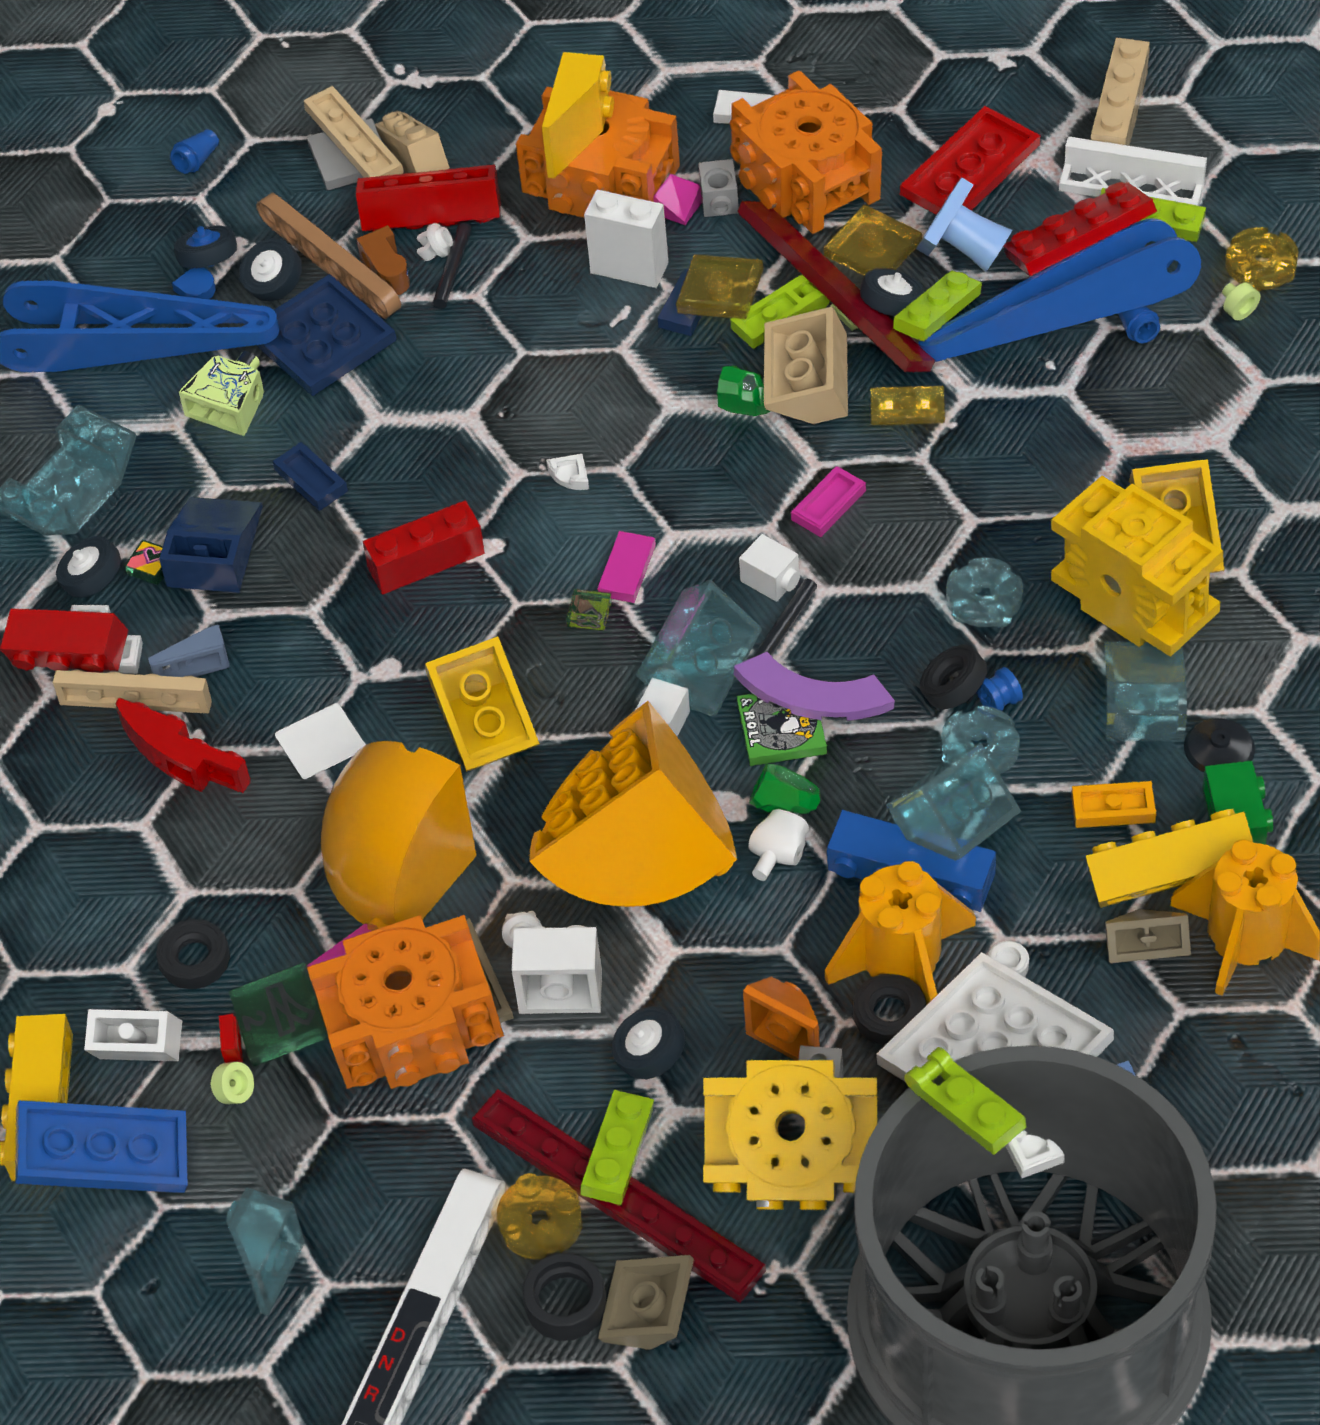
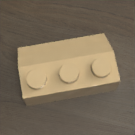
[764,306,848,424]

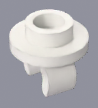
[417,223,453,261]
[502,911,542,949]

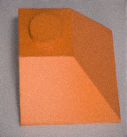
[743,977,820,1060]

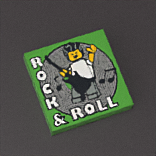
[737,694,827,766]

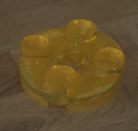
[1225,227,1299,292]
[497,1173,583,1260]

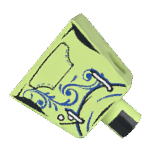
[179,351,264,436]

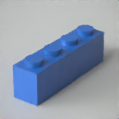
[827,810,996,912]

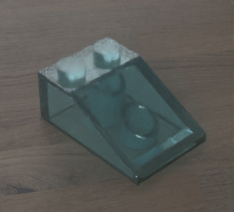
[1104,642,1187,742]

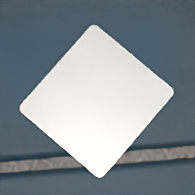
[275,703,366,779]

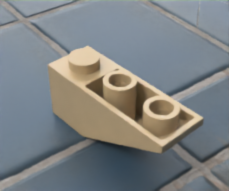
[375,111,450,173]

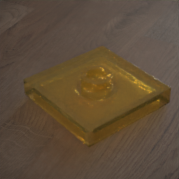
[824,204,922,276]
[676,254,764,319]

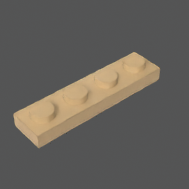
[303,86,404,178]
[53,670,212,713]

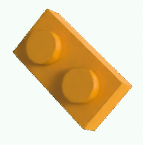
[1071,781,1156,828]

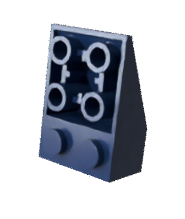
[159,497,263,593]

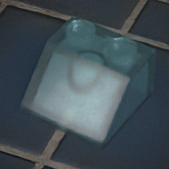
[226,1187,305,1316]

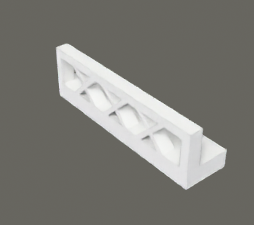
[1059,137,1207,206]

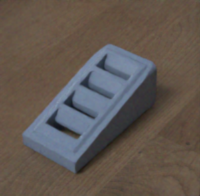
[148,624,230,677]

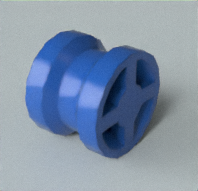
[976,667,1023,715]

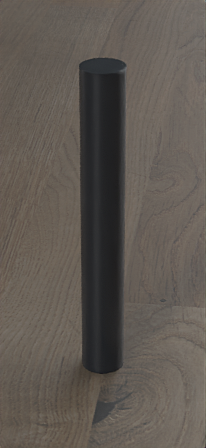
[433,222,472,309]
[752,579,817,658]

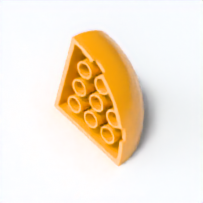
[529,701,737,907]
[321,741,477,931]

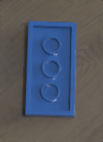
[15,1100,188,1193]

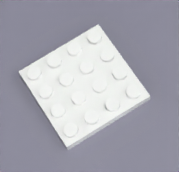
[876,952,1114,1081]

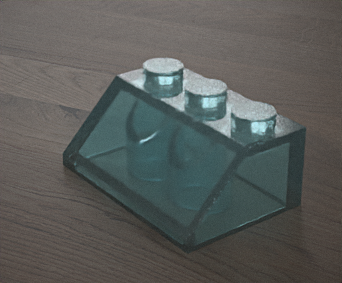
[636,580,763,716]
[886,743,1021,861]

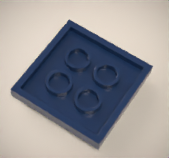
[256,274,397,396]

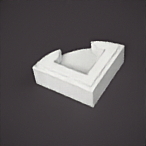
[546,454,589,490]
[1005,1131,1064,1178]

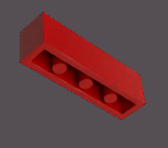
[356,164,501,232]

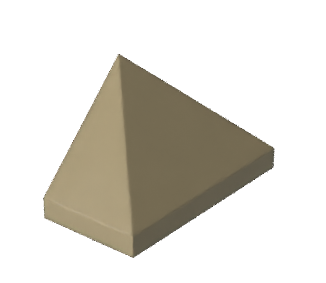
[1105,909,1191,963]

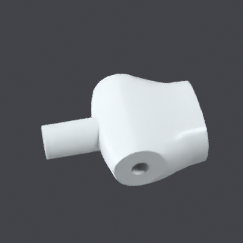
[748,809,809,881]

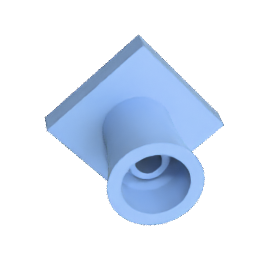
[916,177,1012,272]

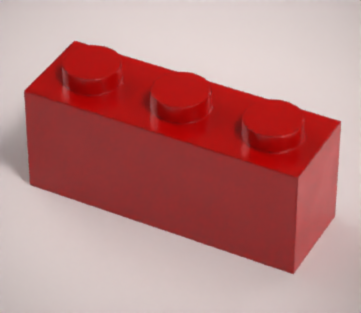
[362,500,485,595]
[0,608,129,673]

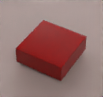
[219,1014,243,1063]

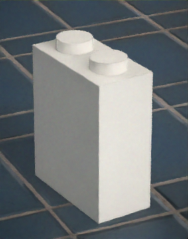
[584,190,668,288]

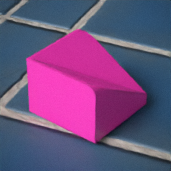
[653,174,702,225]

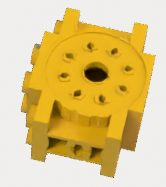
[1051,476,1223,657]
[703,1060,878,1210]

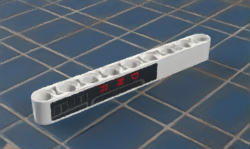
[342,1169,505,1425]

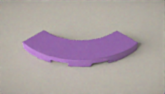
[733,652,895,720]

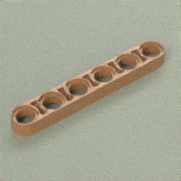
[256,193,401,319]

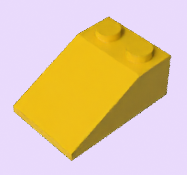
[542,52,614,178]
[1129,459,1225,573]
[425,636,540,772]

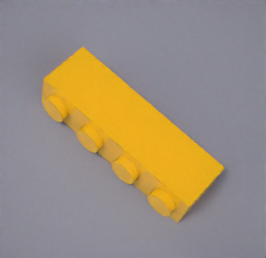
[1086,809,1254,908]
[0,1014,73,1181]

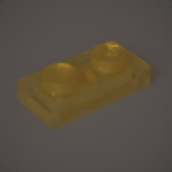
[870,386,945,425]

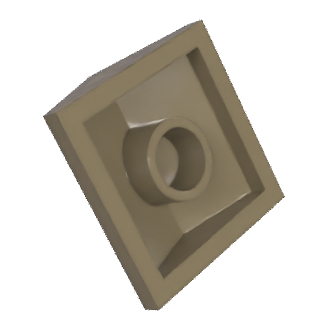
[598,1255,694,1350]

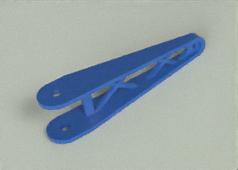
[918,218,1201,362]
[0,281,280,372]

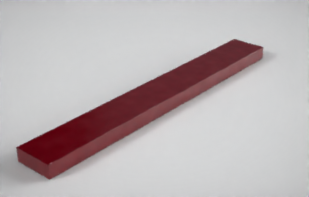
[737,201,935,372]
[472,1089,766,1303]

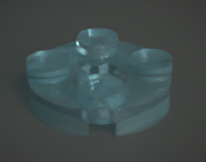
[946,557,1023,628]
[941,706,1020,783]

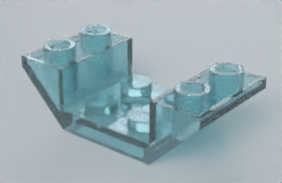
[0,405,136,536]

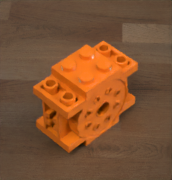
[730,70,882,234]
[516,86,680,218]
[307,915,504,1089]

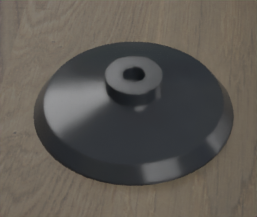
[1184,718,1255,772]

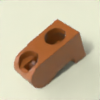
[356,225,410,295]

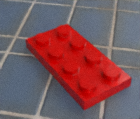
[900,106,1040,215]
[1003,182,1157,276]

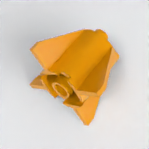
[1170,840,1320,996]
[825,861,976,1006]

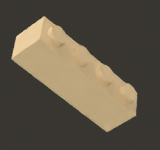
[1091,38,1150,146]

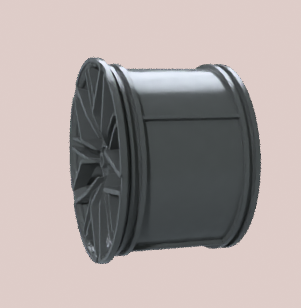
[847,1046,1216,1425]

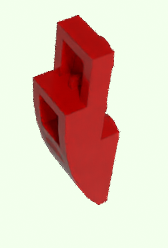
[115,698,251,793]

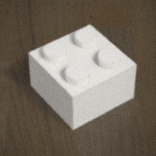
[512,925,602,1014]

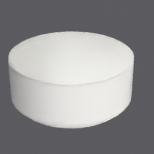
[988,941,1029,977]

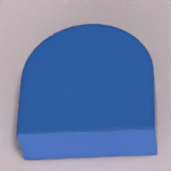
[172,267,216,299]

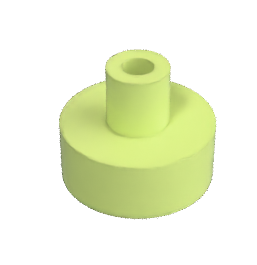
[1222,283,1260,321]
[210,1062,254,1104]

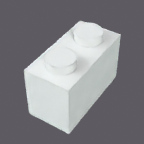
[84,1009,182,1061]

